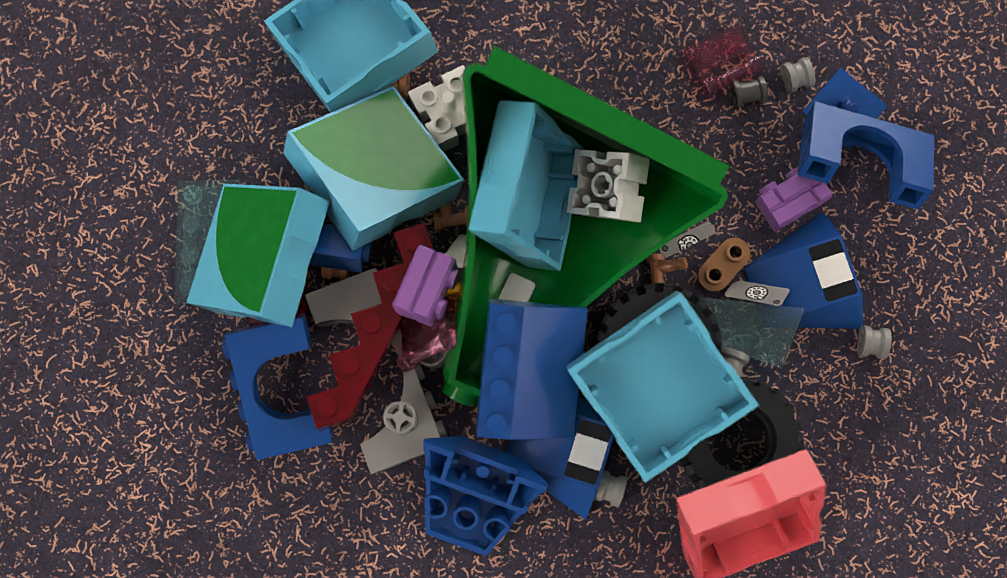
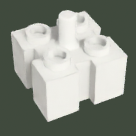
[408,65,467,152]
[567,149,650,223]

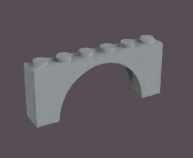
[305,267,448,474]

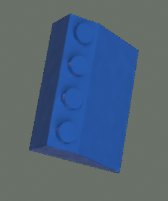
[476,298,588,440]

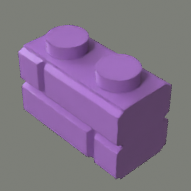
[755,166,833,233]
[392,245,460,326]

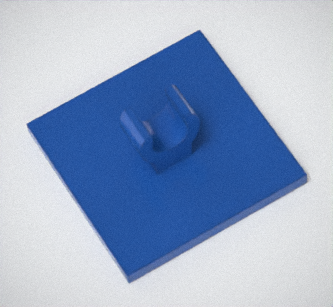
[802,68,888,151]

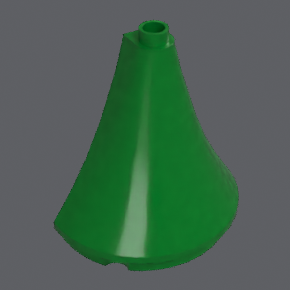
[441,46,730,407]

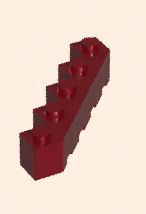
[307,223,434,432]

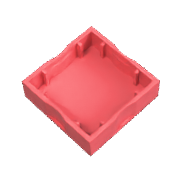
[676,449,826,578]

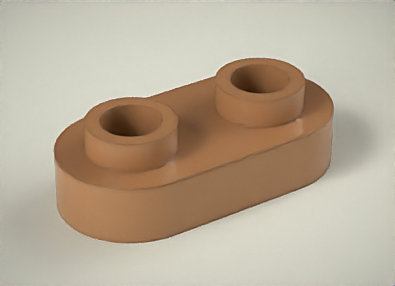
[697,238,750,293]

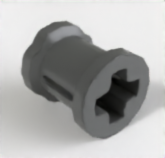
[730,76,768,108]

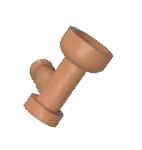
[433,202,468,232]
[646,254,688,284]

